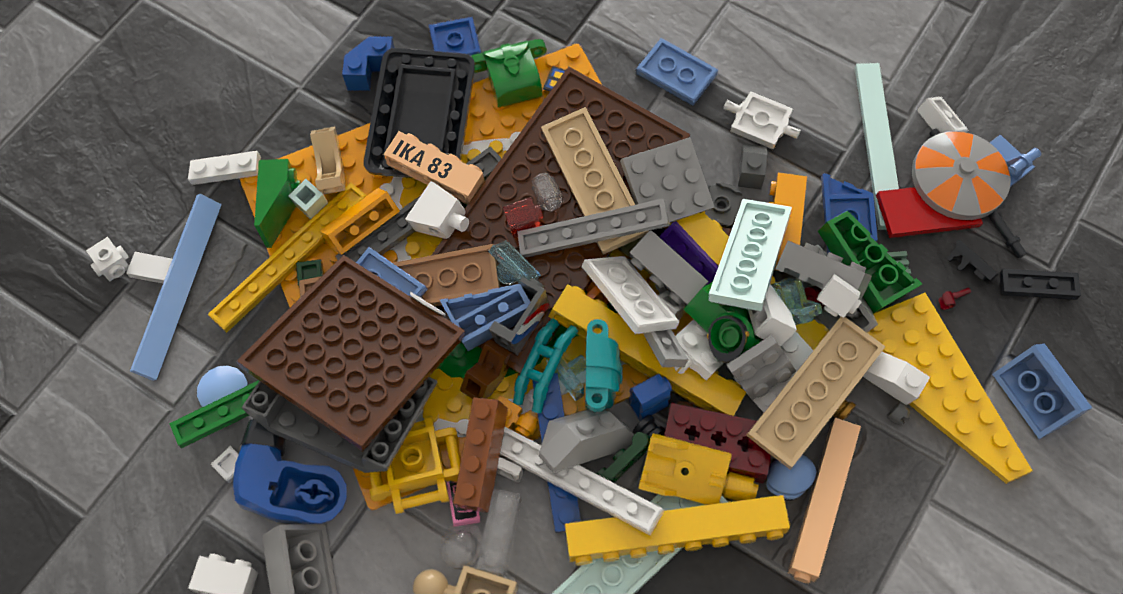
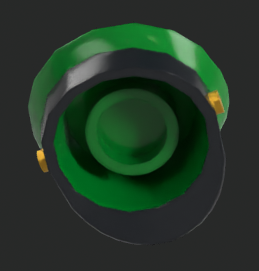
[707,311,754,362]

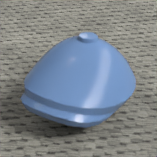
[766,454,816,500]

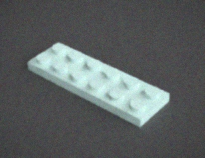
[709,199,792,311]

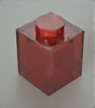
[503,197,544,238]

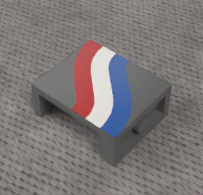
[489,277,550,356]

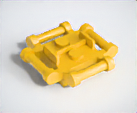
[369,416,461,514]

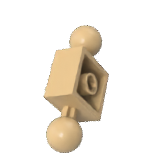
[413,565,519,594]

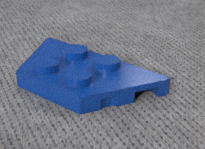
[821,173,878,254]

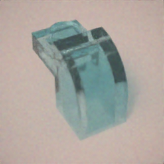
[771,278,823,326]

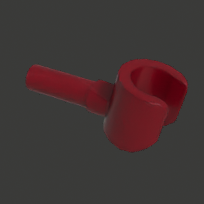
[938,288,971,310]

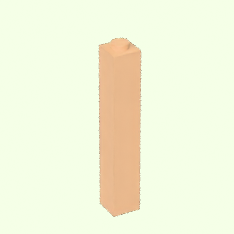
[788,418,861,583]

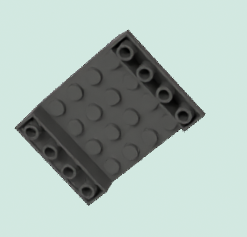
[242,377,437,473]

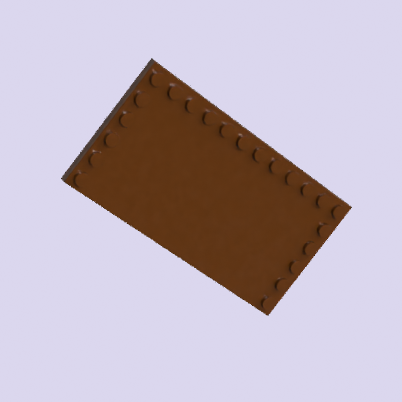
[432,66,690,374]

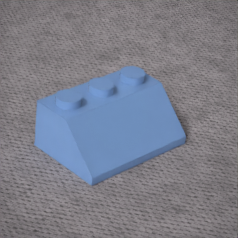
[992,343,1092,439]

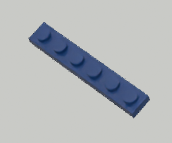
[532,373,581,533]

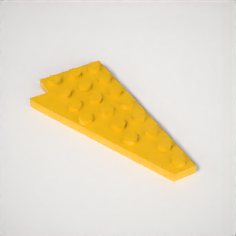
[868,293,1033,484]

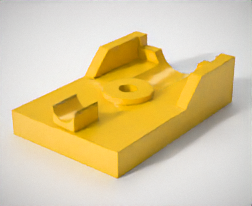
[638,433,732,505]

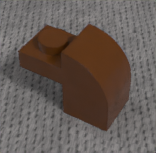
[459,339,511,399]

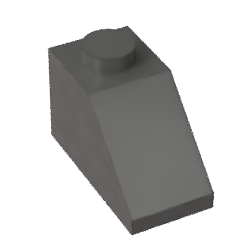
[738,144,767,189]

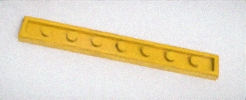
[208,183,367,333]

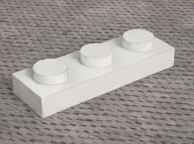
[188,151,261,185]

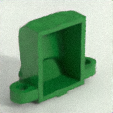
[471,39,547,108]

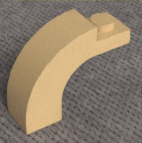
[310,127,345,195]

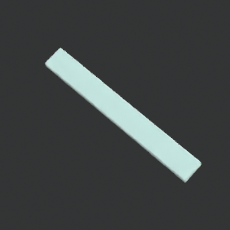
[855,63,899,230]

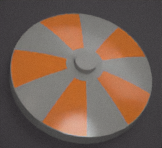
[912,131,1011,220]

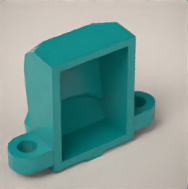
[585,319,622,412]

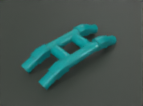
[513,318,578,413]

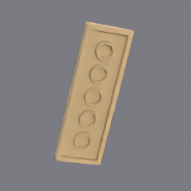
[541,107,649,255]
[747,317,886,470]

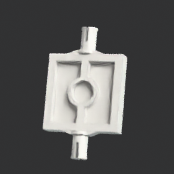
[724,91,801,149]
[675,320,724,380]

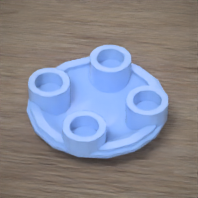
[197,366,248,407]

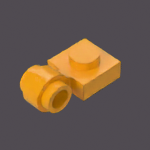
[497,395,538,438]

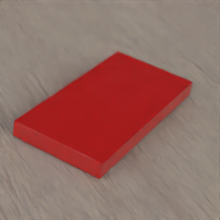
[876,187,983,238]

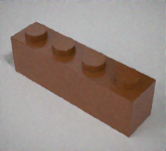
[453,397,508,513]

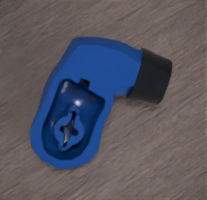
[233,419,347,524]

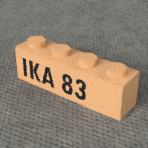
[384,131,485,205]

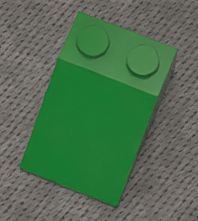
[254,159,301,248]

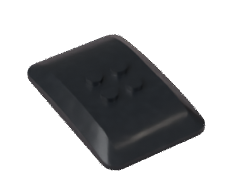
[364,48,475,178]

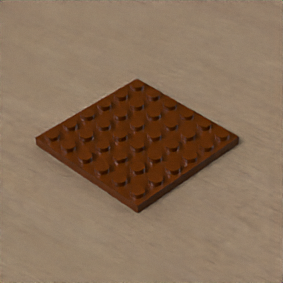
[237,255,465,451]

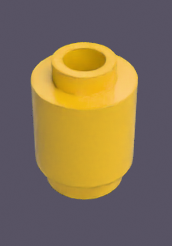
[722,471,758,501]

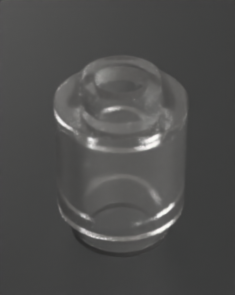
[532,173,564,211]

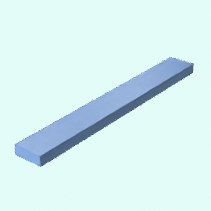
[130,194,222,381]

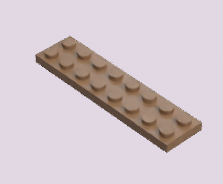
[299,244,500,306]

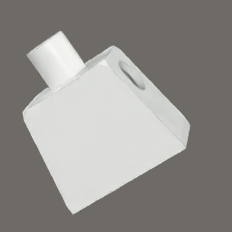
[405,181,469,239]

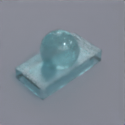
[488,241,541,284]

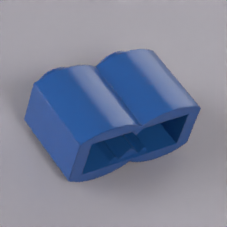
[629,374,672,421]

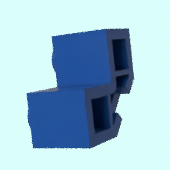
[342,37,395,90]

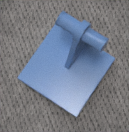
[990,135,1041,187]

